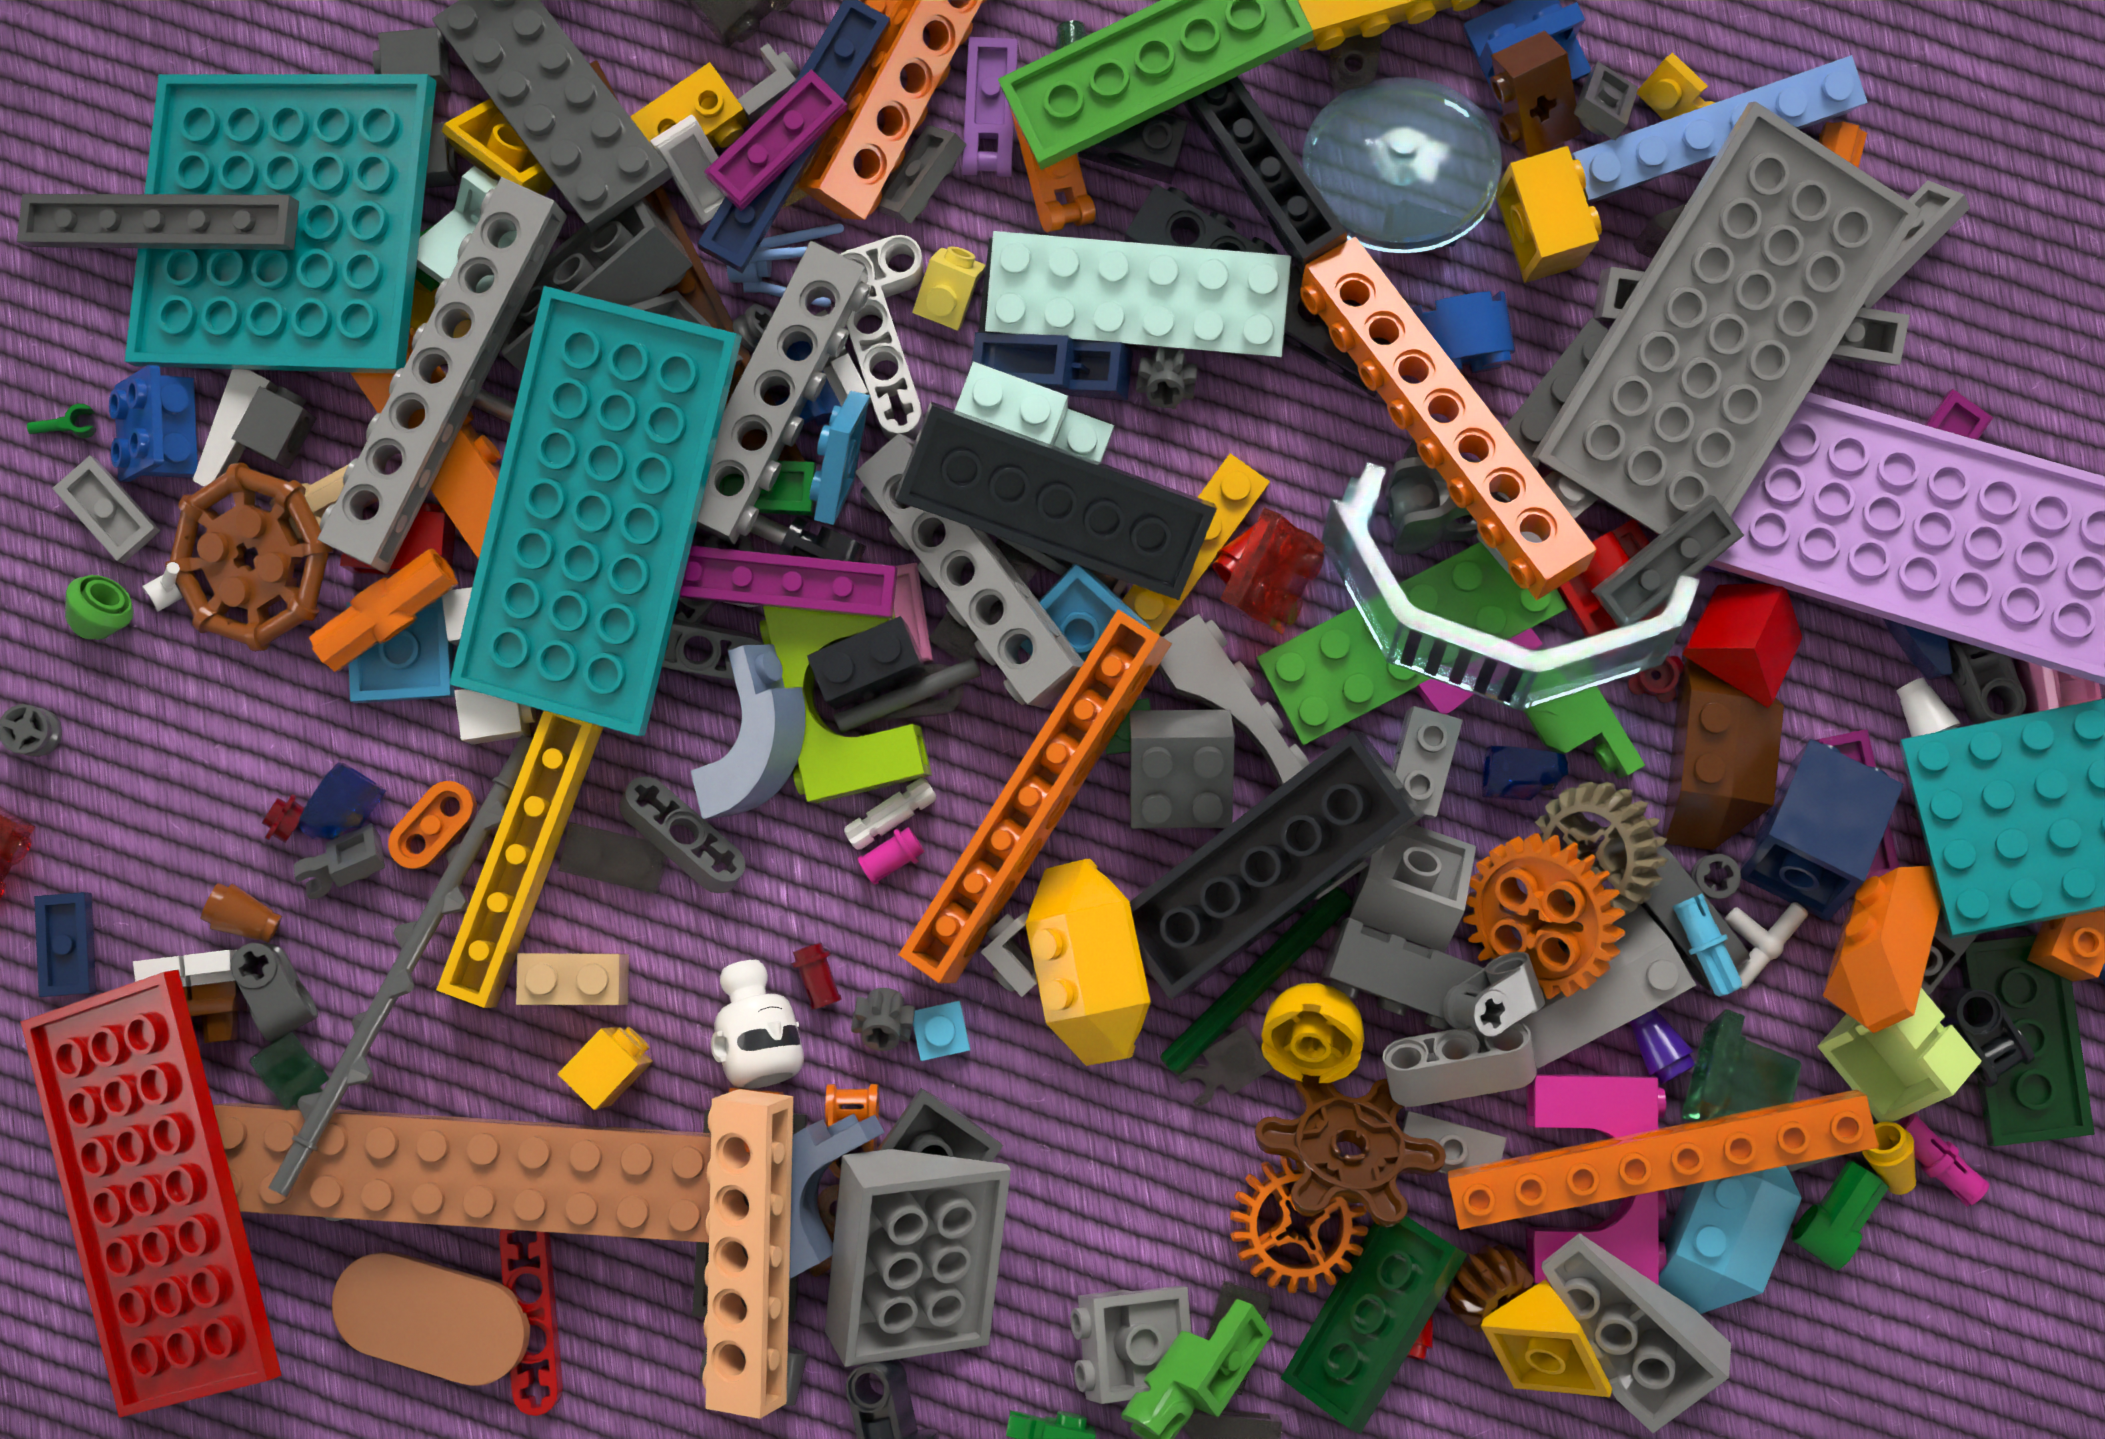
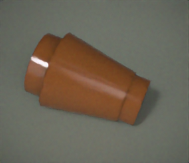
[200,883,282,943]

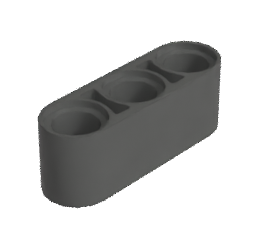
[1641,846,1750,991]

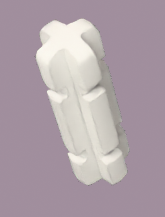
[844,778,937,850]

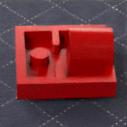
[1557,519,1686,656]

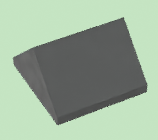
[876,1088,1003,1162]

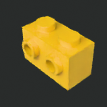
[630,62,749,149]

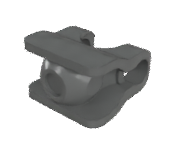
[1385,457,1498,555]

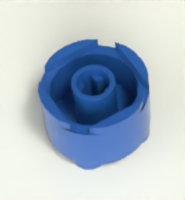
[1411,291,1515,373]

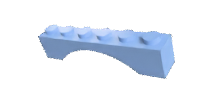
[1571,55,1868,204]

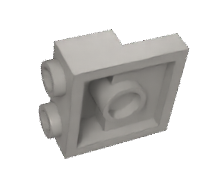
[1070,1286,1191,1404]

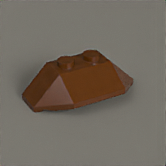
[1663,647,1784,850]

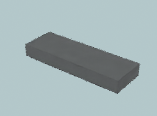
[1591,495,1744,631]

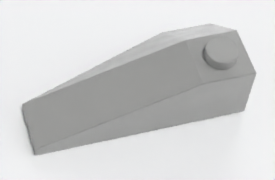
[1519,903,1696,1069]
[1541,1233,1731,1433]

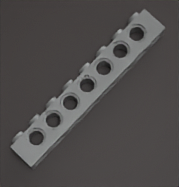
[317,177,567,574]

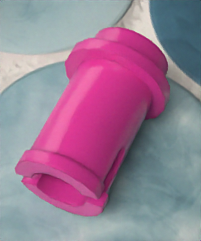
[857,827,925,886]

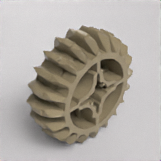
[1535,782,1668,914]

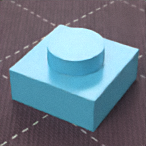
[913,1001,971,1061]

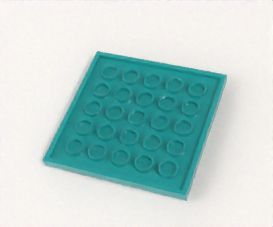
[124,74,436,374]

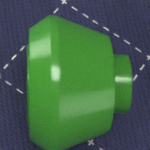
[65,575,134,640]

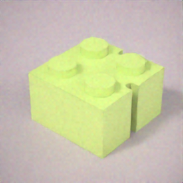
[1817,988,1982,1123]

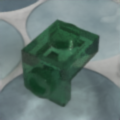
[249,1032,329,1110]

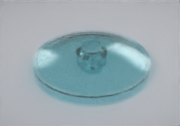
[1302,77,1502,253]

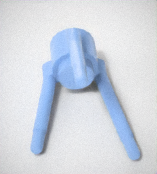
[727,223,844,308]

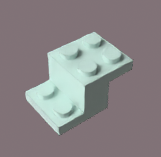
[955,362,1114,462]

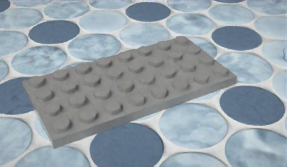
[1532,102,1922,535]

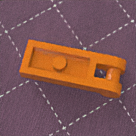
[1010,108,1096,232]

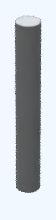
[834,657,981,733]

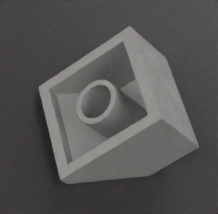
[1349,824,1476,953]

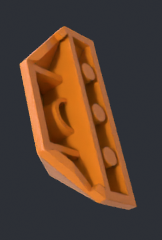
[1823,866,1941,1034]

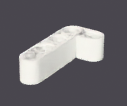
[840,235,924,440]

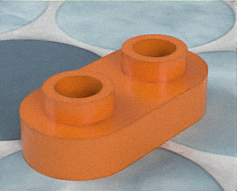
[388,781,477,869]

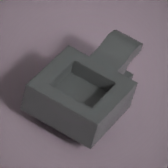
[294,823,385,899]

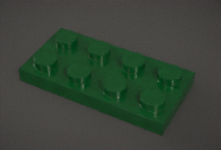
[1960,935,2095,1147]
[1280,1216,1467,1434]

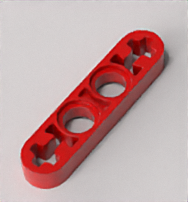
[499,1229,563,1416]

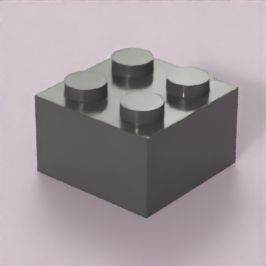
[1129,710,1234,828]

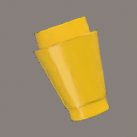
[1862,1122,1916,1195]

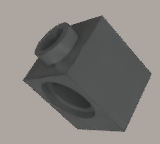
[231,386,317,470]

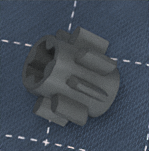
[1136,347,1198,409]
[851,988,915,1051]

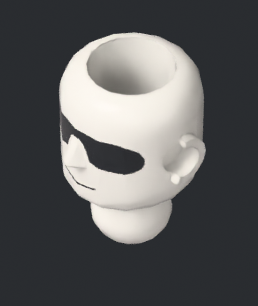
[711,960,804,1089]

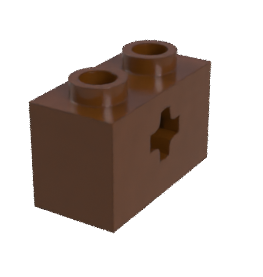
[1490,30,1582,158]

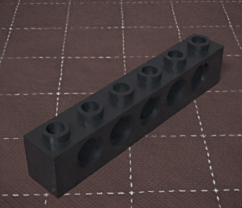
[1182,76,1347,275]
[1124,184,1391,398]

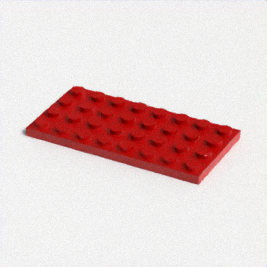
[20,969,282,1418]

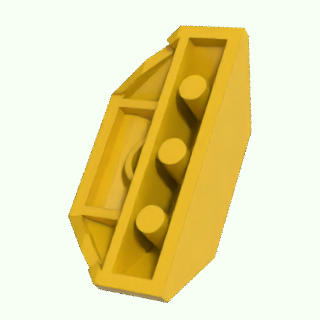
[1026,858,1151,1066]

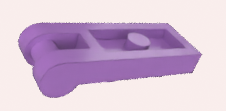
[962,37,1018,177]

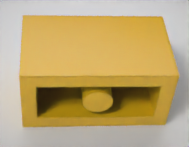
[558,1027,653,1110]

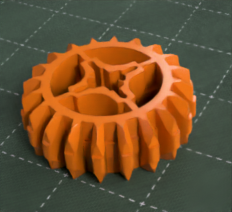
[1229,1155,1368,1293]

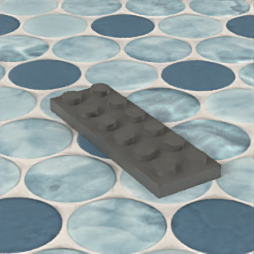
[432,0,673,233]

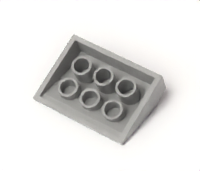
[825,1149,1011,1367]

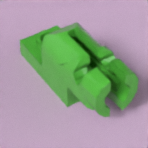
[1501,648,1645,779]
[1121,1299,1273,1439]

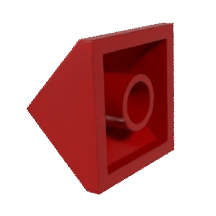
[1682,584,1803,708]

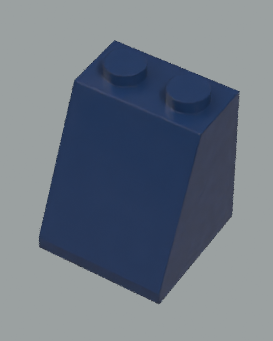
[1740,739,1904,921]

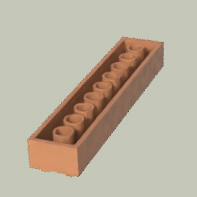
[213,1103,711,1243]

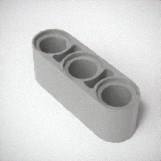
[1383,1021,1537,1107]

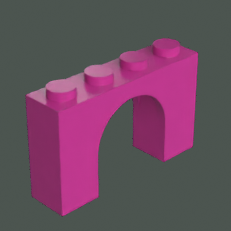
[1526,1074,1667,1285]

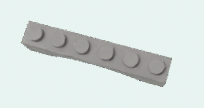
[1157,613,1368,900]

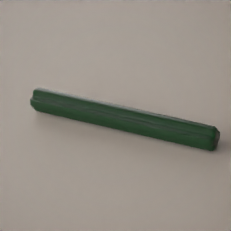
[1160,886,1353,1075]

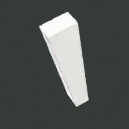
[192,369,279,487]

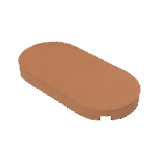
[332,1251,530,1386]

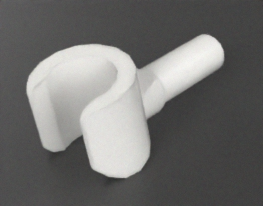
[142,562,182,612]

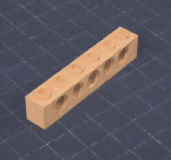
[702,1089,793,1419]

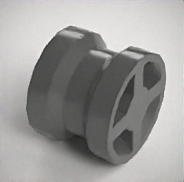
[0,704,62,757]

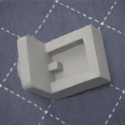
[737,43,800,126]
[981,911,1037,997]

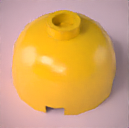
[1261,983,1364,1083]

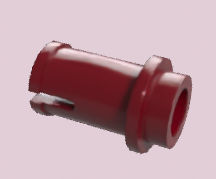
[791,942,842,1010]

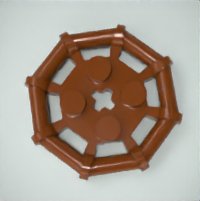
[165,463,334,652]

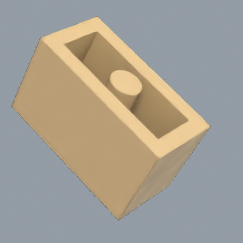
[516,953,629,1005]

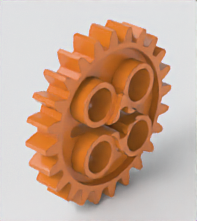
[1463,833,1625,999]

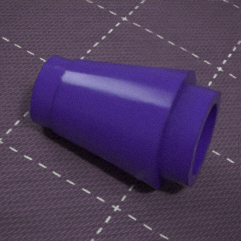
[1629,1008,1696,1085]

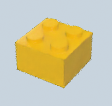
[1494,146,1602,283]

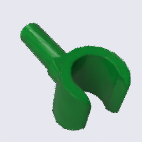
[27,403,96,438]

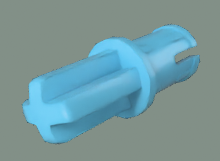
[1672,893,1742,997]

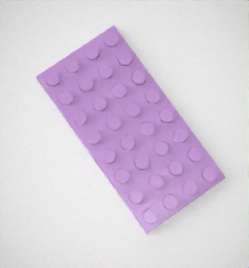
[1709,392,2105,685]

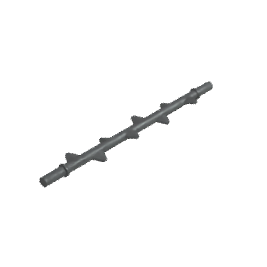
[268,735,532,1197]

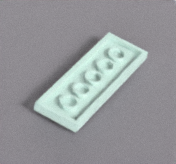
[985,231,1292,357]

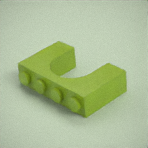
[760,606,932,804]

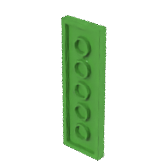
[998,0,1314,170]
[1255,542,1567,747]

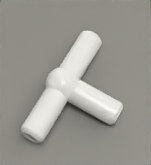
[1725,902,1808,989]

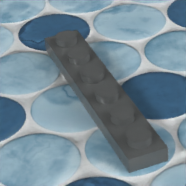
[17,194,299,250]

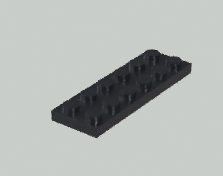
[895,402,1217,600]

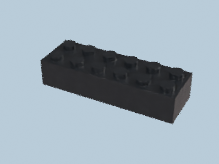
[1130,731,1425,1000]

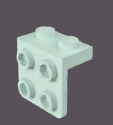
[417,166,517,293]

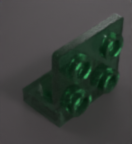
[1681,1009,1802,1122]

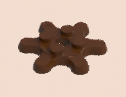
[1254,1074,1446,1227]

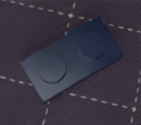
[34,892,96,997]

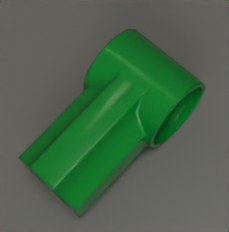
[1791,1161,1889,1271]

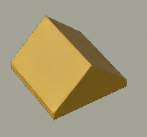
[441,99,554,196]
[1481,1279,1612,1397]

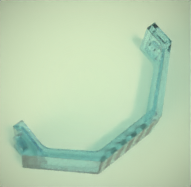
[1321,462,1700,711]

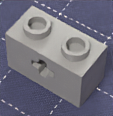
[1391,706,1463,820]

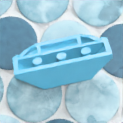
[1659,1108,1802,1314]

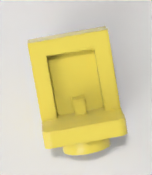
[912,246,986,331]

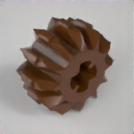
[1445,1244,1534,1333]

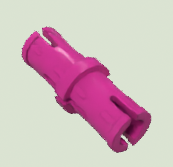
[1897,1113,1990,1207]

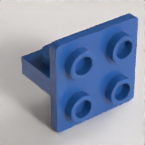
[1463,0,1591,110]
[109,365,198,482]

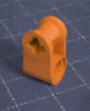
[825,1084,879,1179]

